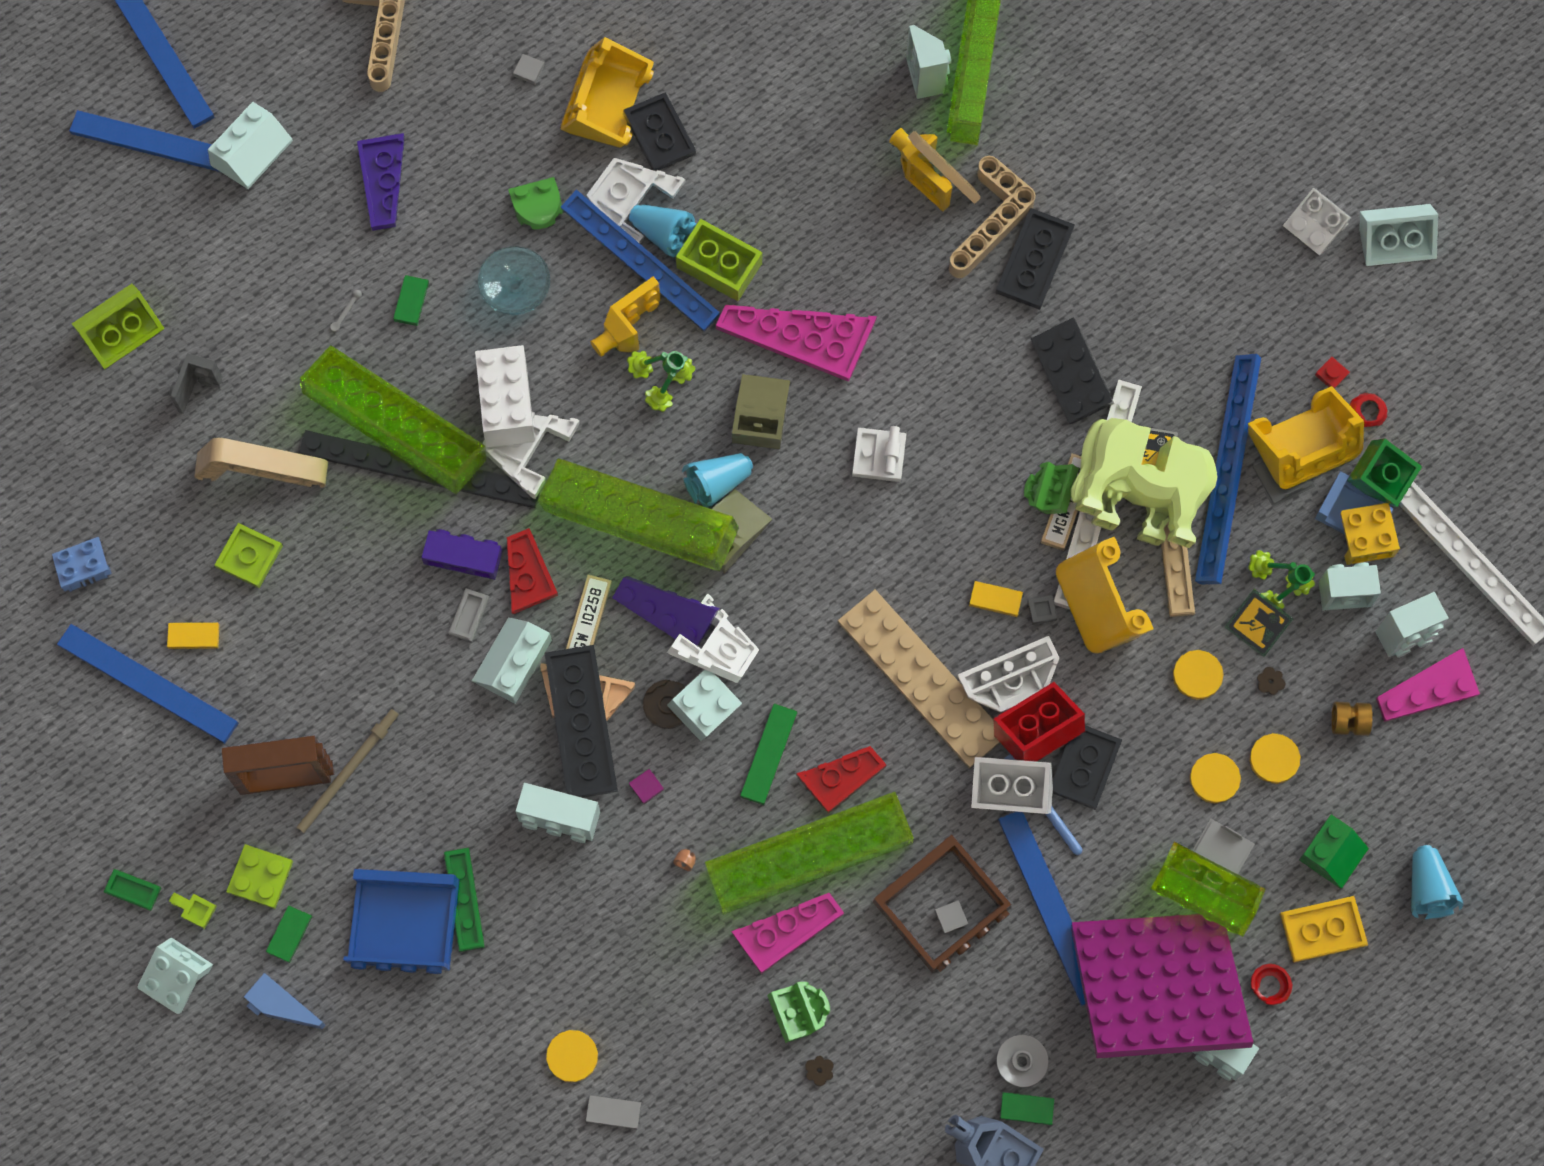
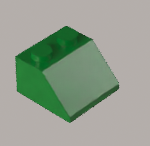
[1347,438,1422,507]
[1299,814,1369,889]

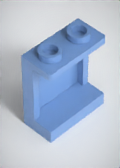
[1315,471,1393,534]

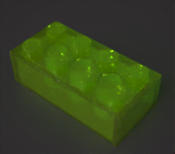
[1151,842,1266,937]

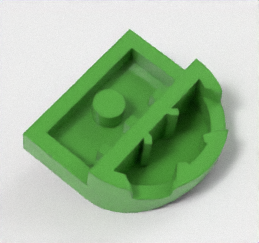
[508,177,563,229]
[1024,462,1079,514]
[767,982,830,1043]

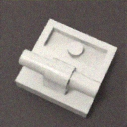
[1283,188,1351,255]
[852,426,906,482]

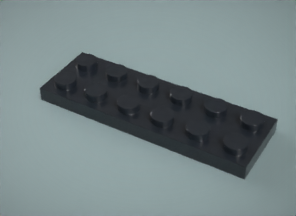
[545,645,618,798]

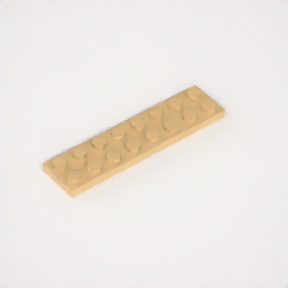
[838,590,1000,769]

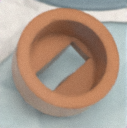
[673,849,696,871]

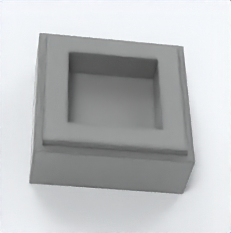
[513,54,545,85]
[934,900,968,934]

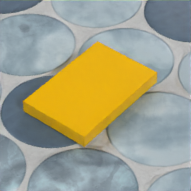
[1280,896,1368,963]

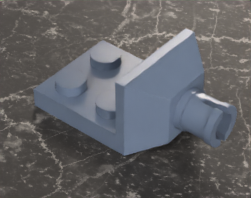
[945,1115,1044,1166]

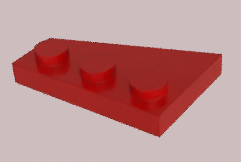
[507,528,558,615]
[796,746,886,814]

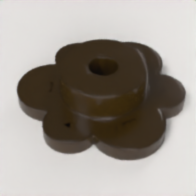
[1257,667,1286,695]
[805,1056,834,1086]

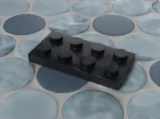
[996,208,1075,310]
[1031,317,1114,424]

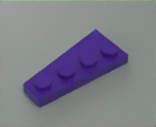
[357,133,405,231]
[612,576,720,647]

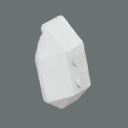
[958,636,1059,713]

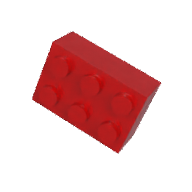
[993,682,1085,762]

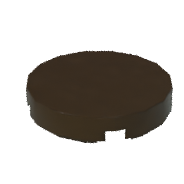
[643,680,685,729]

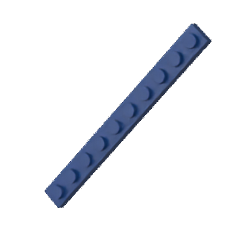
[1195,354,1261,585]

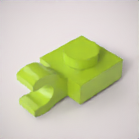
[169,892,217,929]

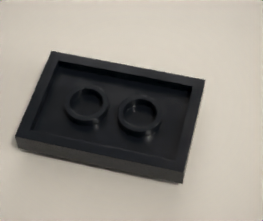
[623,92,696,171]
[1052,725,1122,810]

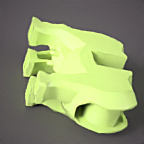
[1071,418,1217,548]

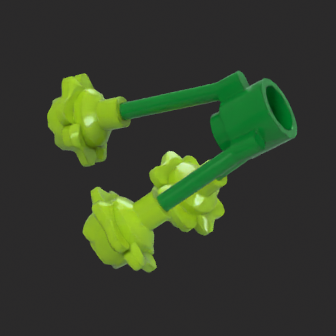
[627,351,696,412]
[1248,550,1315,619]

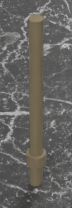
[296,709,399,833]

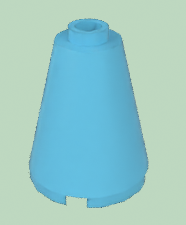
[682,453,753,510]
[1411,845,1463,919]

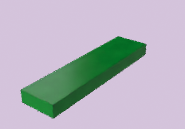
[740,703,798,805]
[444,847,485,952]

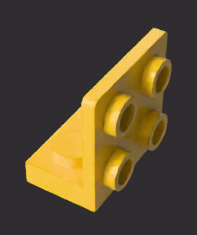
[1340,503,1400,565]

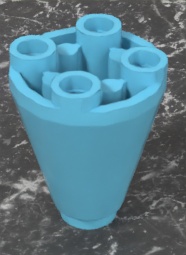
[629,205,697,257]

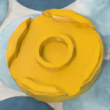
[1173,650,1224,700]
[1249,733,1301,784]
[1190,753,1241,804]
[546,1030,598,1083]

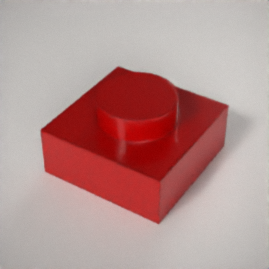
[1315,357,1350,389]

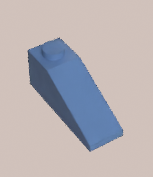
[244,973,326,1029]

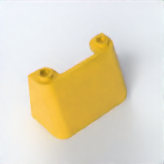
[561,37,654,148]
[1248,386,1364,489]
[1056,536,1154,654]

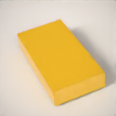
[969,581,1023,617]
[167,622,219,649]

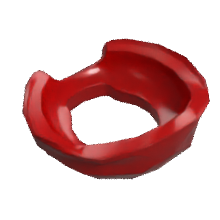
[1349,393,1388,427]
[1251,964,1293,1005]

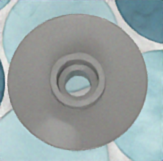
[997,1035,1049,1087]

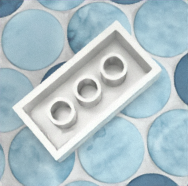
[475,345,535,448]

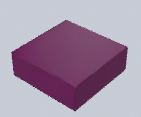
[629,769,664,804]

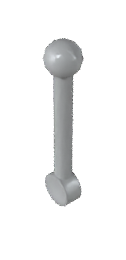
[330,290,362,332]

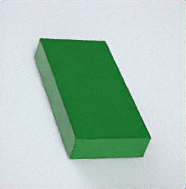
[393,275,429,326]
[104,869,161,911]
[266,905,312,963]
[1000,1092,1055,1125]

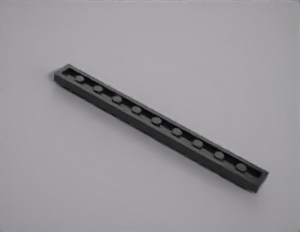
[299,430,540,508]

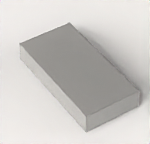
[448,588,489,642]
[586,1095,641,1129]

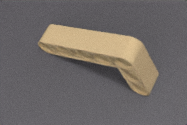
[342,0,405,92]
[949,156,1035,278]
[194,438,328,487]

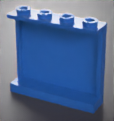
[343,869,459,974]

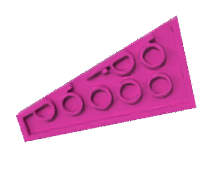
[716,305,877,382]

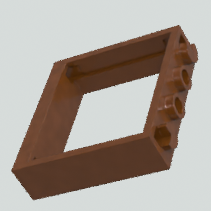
[222,735,335,795]
[873,835,1012,973]

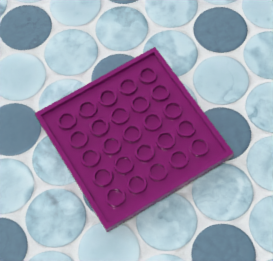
[1071,912,1253,1058]

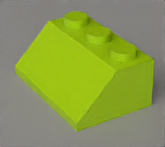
[72,283,165,369]

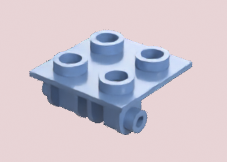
[52,537,112,592]

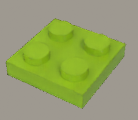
[214,523,283,588]
[226,844,293,909]

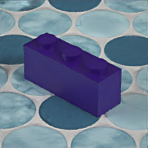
[421,529,503,580]

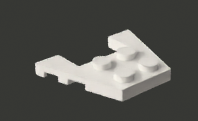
[586,158,685,243]
[481,412,579,499]
[667,594,759,683]

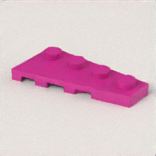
[1376,648,1480,722]
[731,893,844,974]

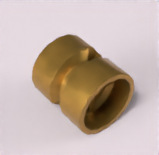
[1332,702,1372,736]

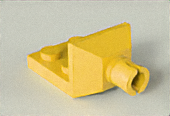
[889,128,952,211]
[590,276,661,357]

